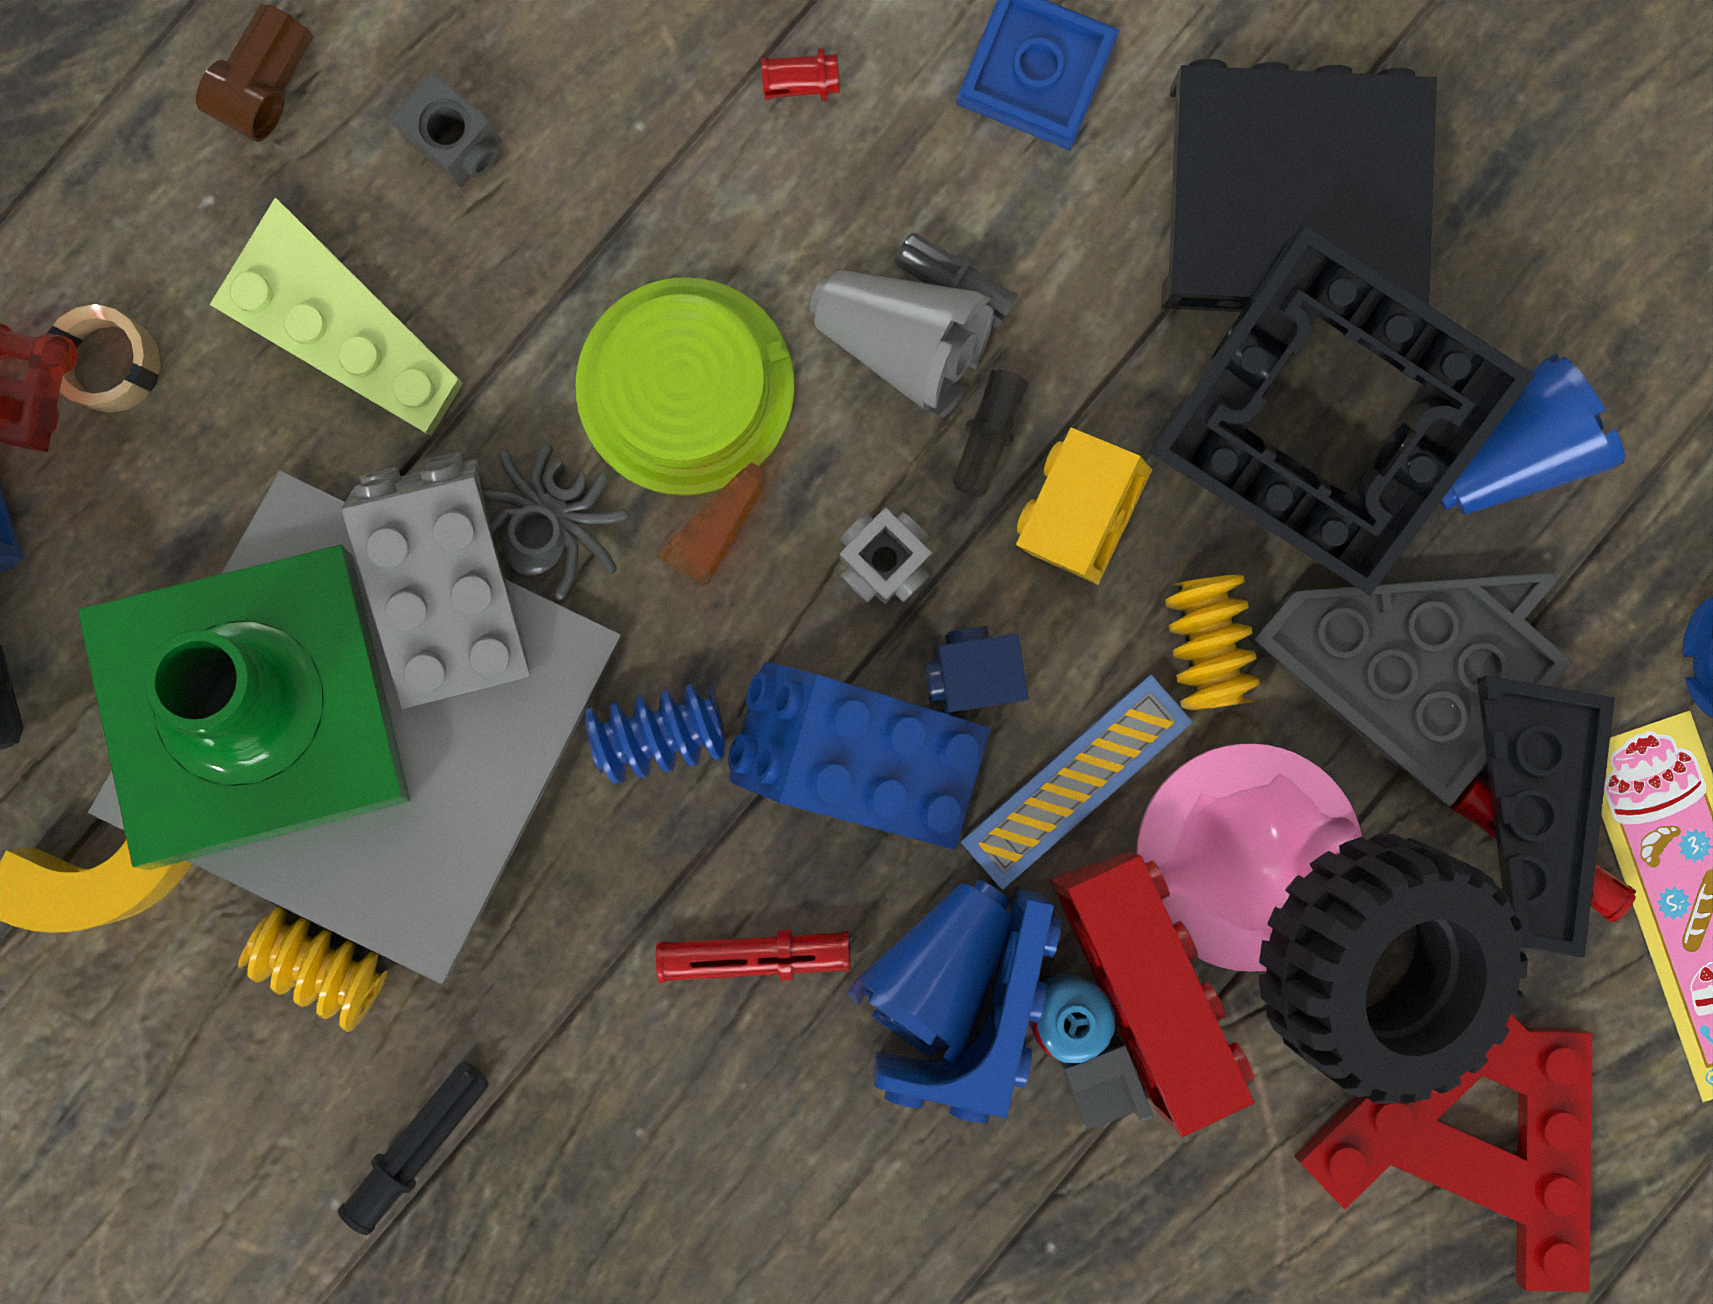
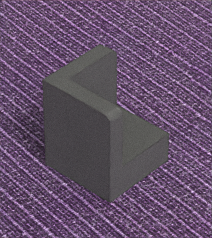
[1059,1034,1154,1129]

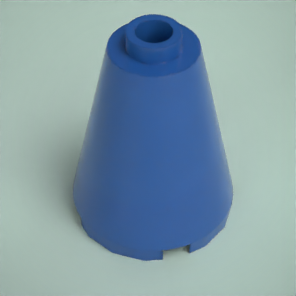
[1440,353,1625,515]
[847,880,1014,1068]

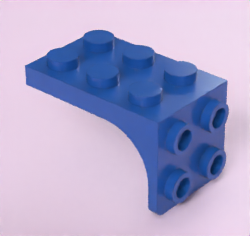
[728,662,991,850]
[873,887,1061,1123]

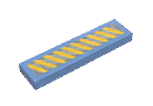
[959,675,1193,890]

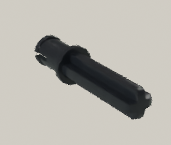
[338,1062,489,1235]

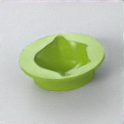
[575,277,795,496]

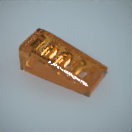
[656,463,767,586]

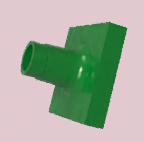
[77,544,410,870]

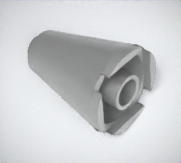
[810,270,994,418]

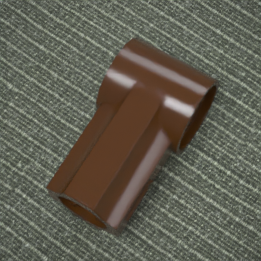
[196,3,314,142]

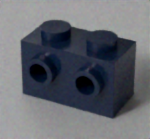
[923,626,1029,713]

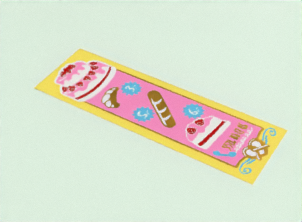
[1601,710,1713,1102]

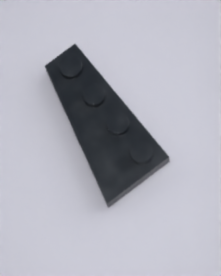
[1477,676,1615,958]

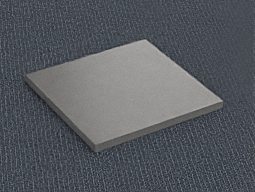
[88,471,622,985]

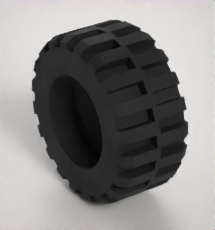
[1259,834,1528,1105]

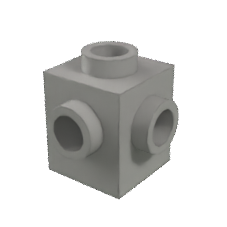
[839,507,932,604]

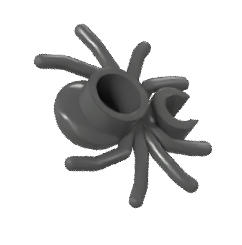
[482,444,629,599]

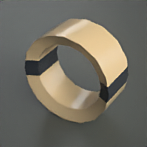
[42,304,161,413]

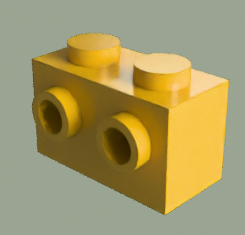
[1016,427,1153,585]

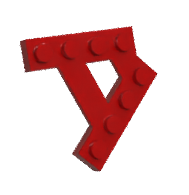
[1294,1014,1592,1292]

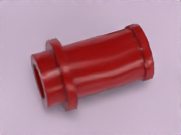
[761,48,840,101]

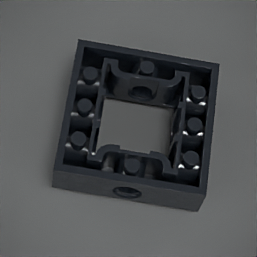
[1151,224,1535,596]

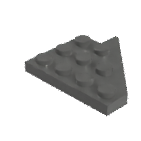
[1249,572,1573,807]

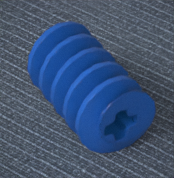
[585,680,726,784]

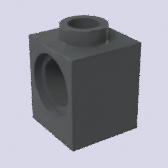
[389,71,502,188]

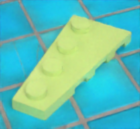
[210,197,464,436]

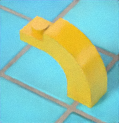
[0,840,192,933]

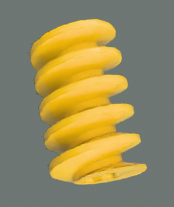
[1165,574,1260,710]
[238,905,388,1032]

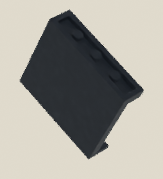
[1161,59,1437,312]

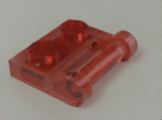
[0,323,78,452]

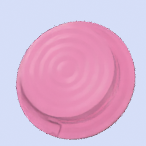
[1136,744,1362,972]

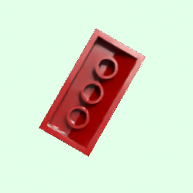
[1049,852,1255,1138]

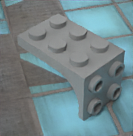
[341,452,530,709]

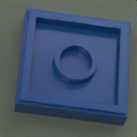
[956,0,1120,151]

